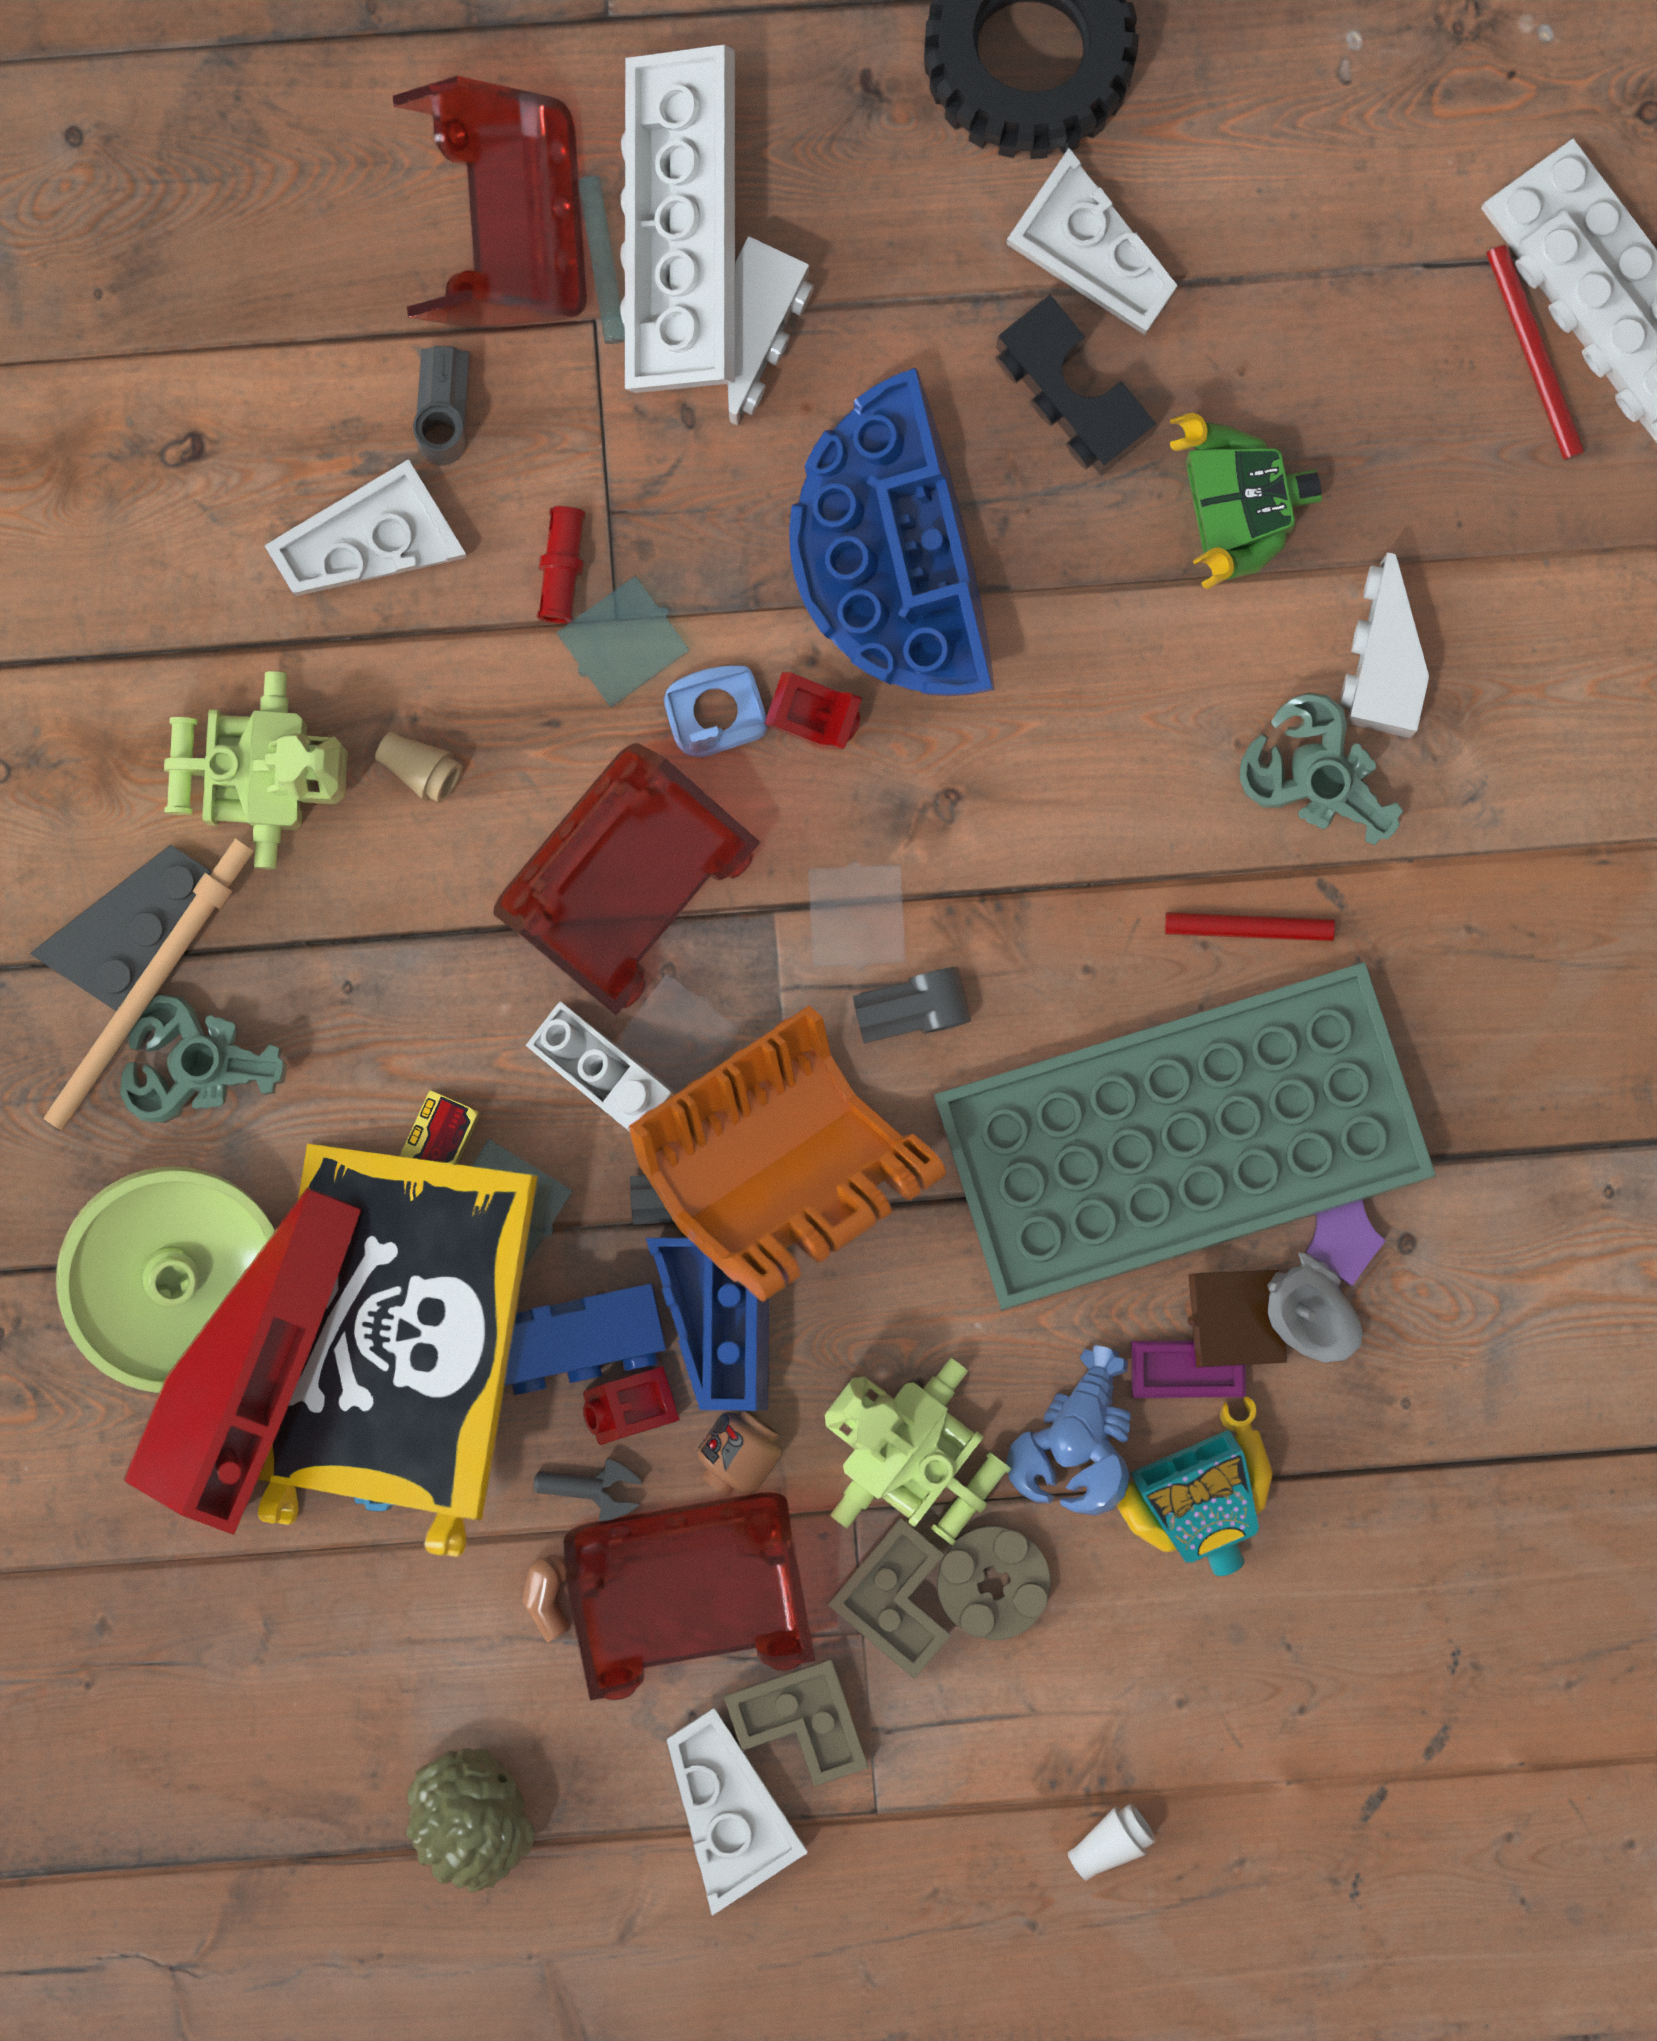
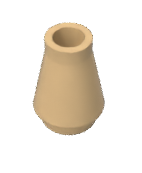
[375,731,462,803]

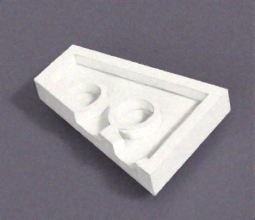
[1006,148,1177,335]
[264,459,468,597]
[666,1707,808,1916]

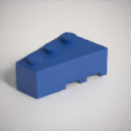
[646,1238,769,1411]
[504,1283,667,1396]

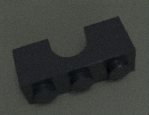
[995,295,1156,476]

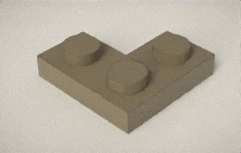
[828,1517,951,1679]
[724,1658,868,1787]

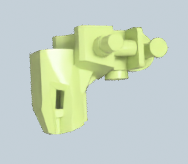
[164,671,348,870]
[825,1357,1011,1545]

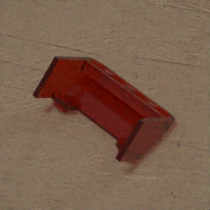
[393,76,587,328]

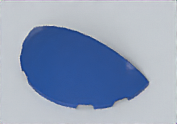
[789,368,995,696]

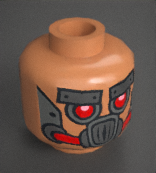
[697,1411,782,1496]

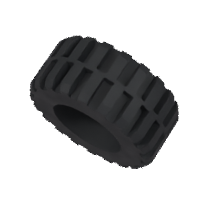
[924,0,1139,160]

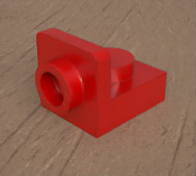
[583,1366,680,1445]

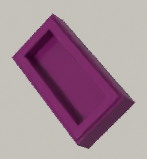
[1131,1341,1246,1398]

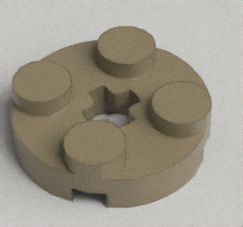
[937,1526,1051,1640]

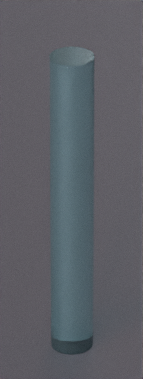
[578,176,625,344]

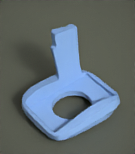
[663,666,768,757]

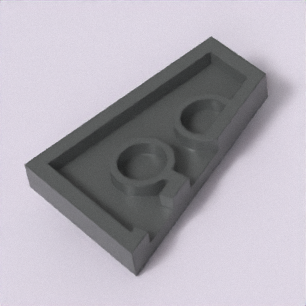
[30,845,212,1011]

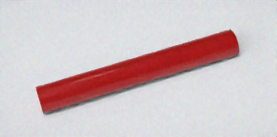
[1164,912,1335,942]

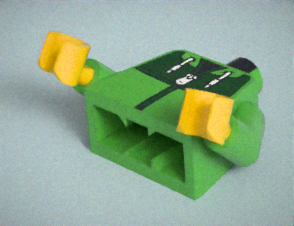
[1170,413,1322,589]

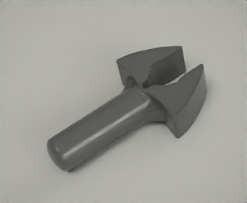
[533,1458,643,1521]

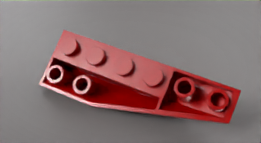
[123,1187,361,1535]

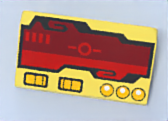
[400,1090,481,1165]

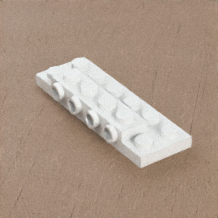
[620,45,735,393]
[1481,139,1657,443]

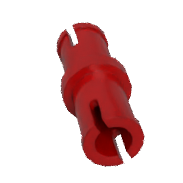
[537,506,586,624]

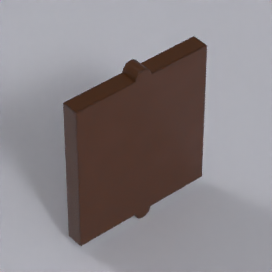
[1187,1270,1287,1368]

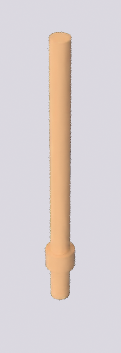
[43,838,254,1131]

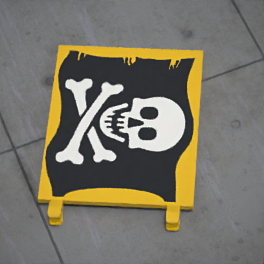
[258,1144,538,1557]

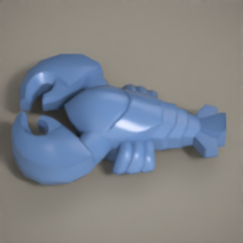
[1006,1345,1131,1516]

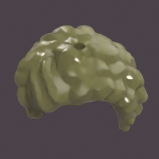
[406,1748,535,1893]

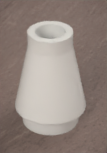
[1068,1803,1156,1881]

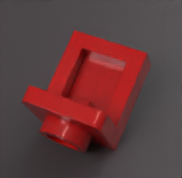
[764,672,862,750]

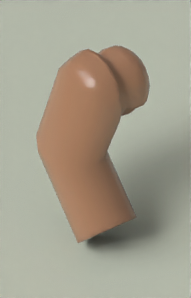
[522,1555,571,1643]

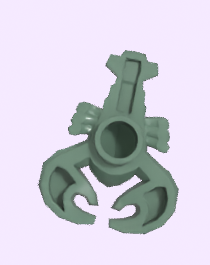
[1239,692,1403,845]
[120,994,287,1124]

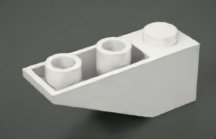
[728,236,814,426]
[1339,552,1429,738]
[526,1001,677,1132]

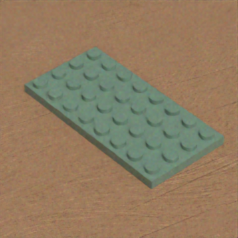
[934,962,1436,1312]

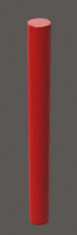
[1486,245,1585,460]

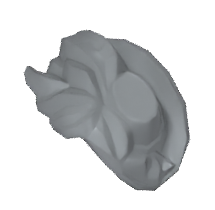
[1267,1253,1363,1363]

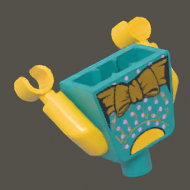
[1092,1396,1273,1576]

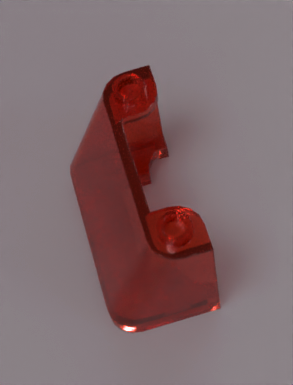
[493,743,760,1015]
[563,1492,815,1701]

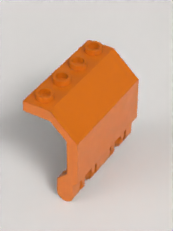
[628,1005,946,1301]

